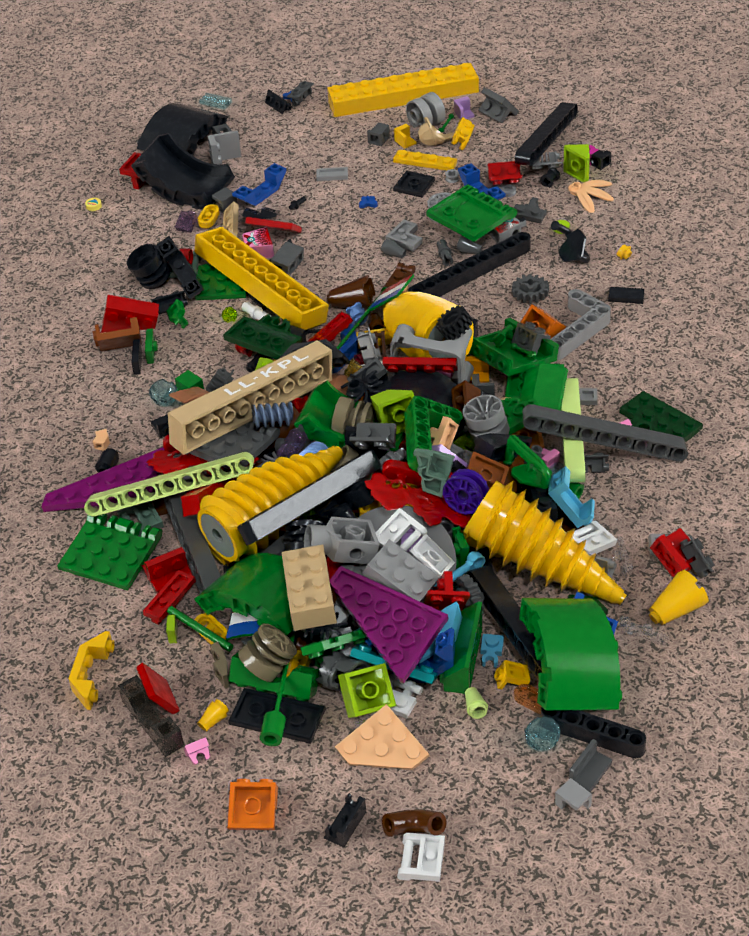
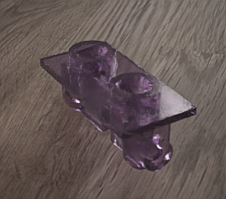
[277,424,308,458]

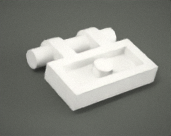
[388,673,423,718]

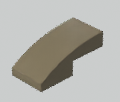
[210,642,230,689]

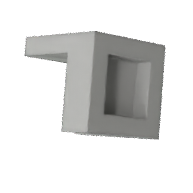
[555,778,592,810]

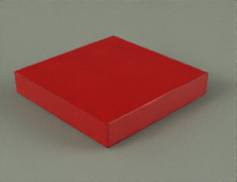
[137,662,180,714]

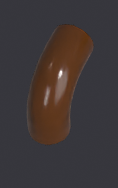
[382,809,447,837]

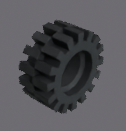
[436,305,473,340]

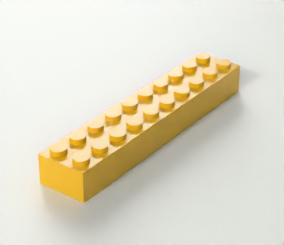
[327,63,479,117]
[194,227,329,330]

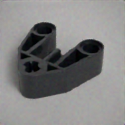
[314,479,375,523]

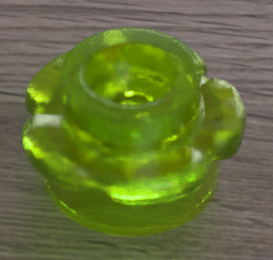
[222,306,237,323]

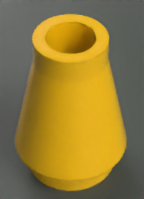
[197,699,229,732]

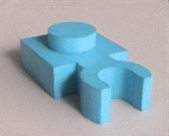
[480,634,504,667]

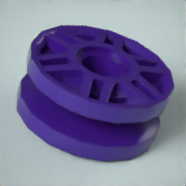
[443,469,489,515]

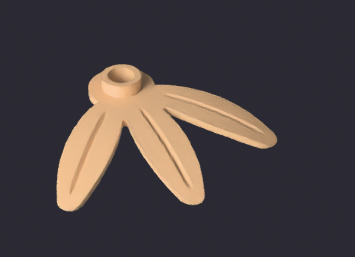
[568,180,614,213]

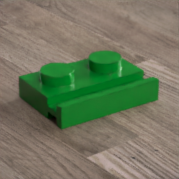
[452,526,469,574]

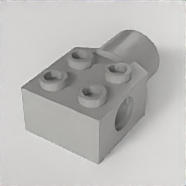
[304,517,380,565]

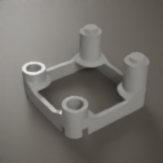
[390,324,474,385]

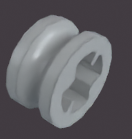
[445,169,459,183]

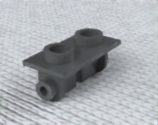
[287,81,314,106]
[584,453,609,473]
[680,535,715,578]

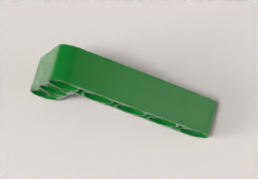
[404,396,463,472]

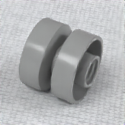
[406,92,446,131]
[463,395,510,443]

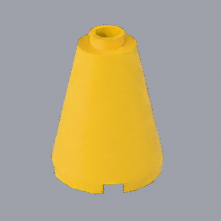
[649,570,709,625]

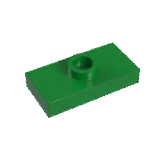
[145,329,158,364]

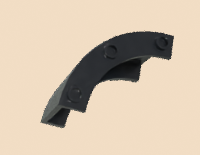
[137,103,228,156]
[131,133,235,209]
[362,370,465,438]

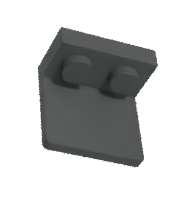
[349,423,397,451]

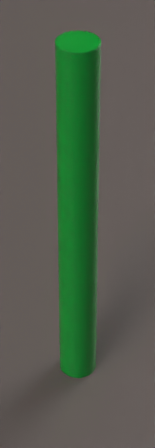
[167,606,234,652]

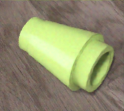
[465,687,488,719]

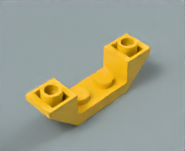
[68,631,115,710]

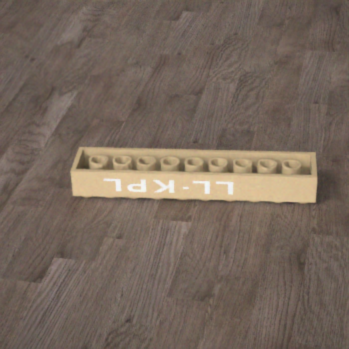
[168,340,332,455]

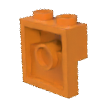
[227,779,278,830]

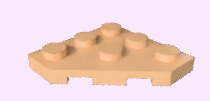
[335,704,430,770]

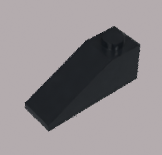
[473,433,533,462]

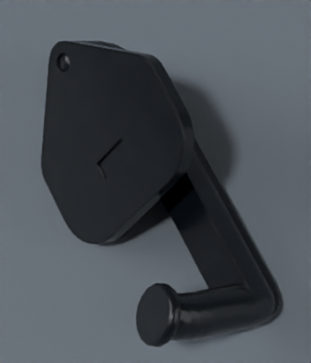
[551,221,590,263]

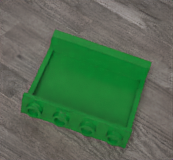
[469,318,559,376]

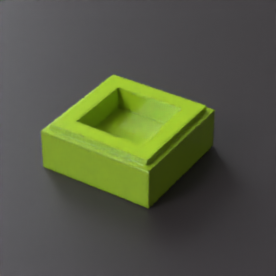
[166,615,178,644]

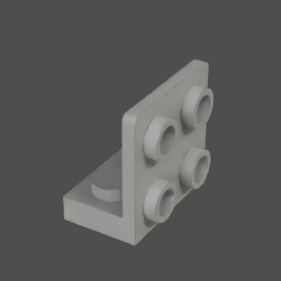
[207,130,241,165]

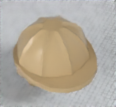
[418,117,454,146]

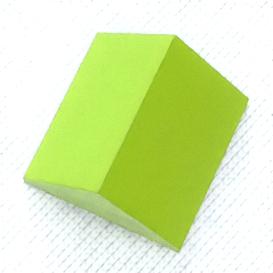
[563,144,590,183]

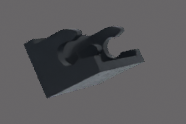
[324,793,366,847]

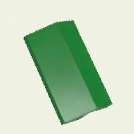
[520,363,568,410]

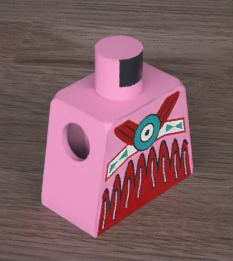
[242,227,274,258]

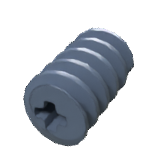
[252,402,293,428]

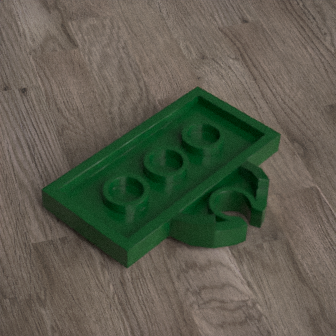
[223,314,302,360]
[619,391,703,442]

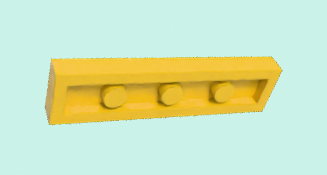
[393,150,457,171]

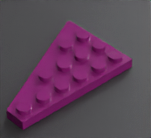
[41,447,164,512]
[330,566,449,684]

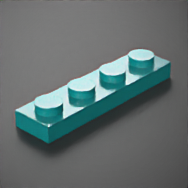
[350,644,438,684]

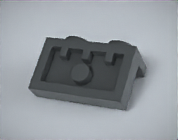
[511,321,551,355]

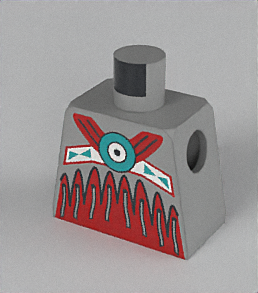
[488,217,527,243]

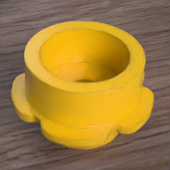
[617,244,632,260]

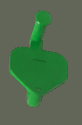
[503,435,552,489]

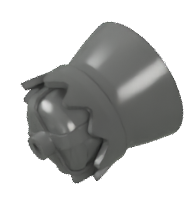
[316,650,370,693]

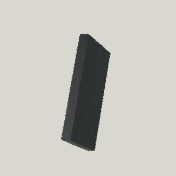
[228,688,326,744]

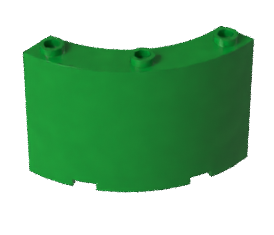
[294,380,405,454]
[194,553,294,635]
[519,598,622,710]

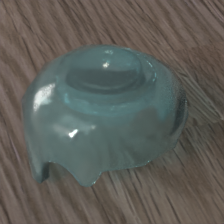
[149,379,179,407]
[525,716,561,752]

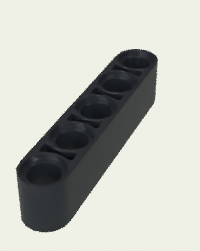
[541,707,646,759]

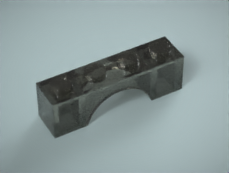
[118,675,184,757]

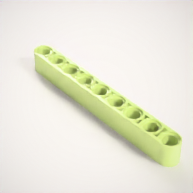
[561,378,585,483]
[84,452,254,516]

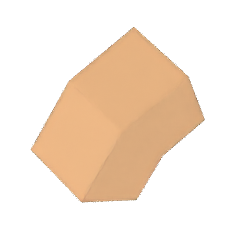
[93,429,110,451]

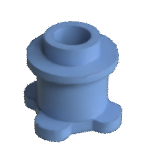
[346,302,368,325]

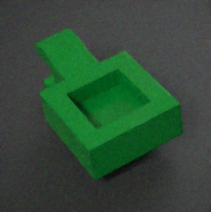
[167,299,188,329]

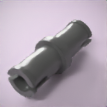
[437,239,453,266]

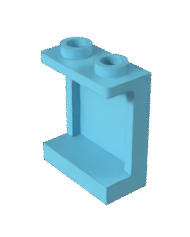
[548,466,595,528]

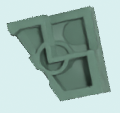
[413,448,455,497]

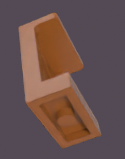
[92,317,142,351]

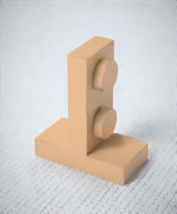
[404,416,459,450]

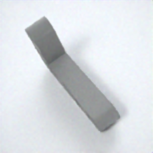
[550,289,611,361]

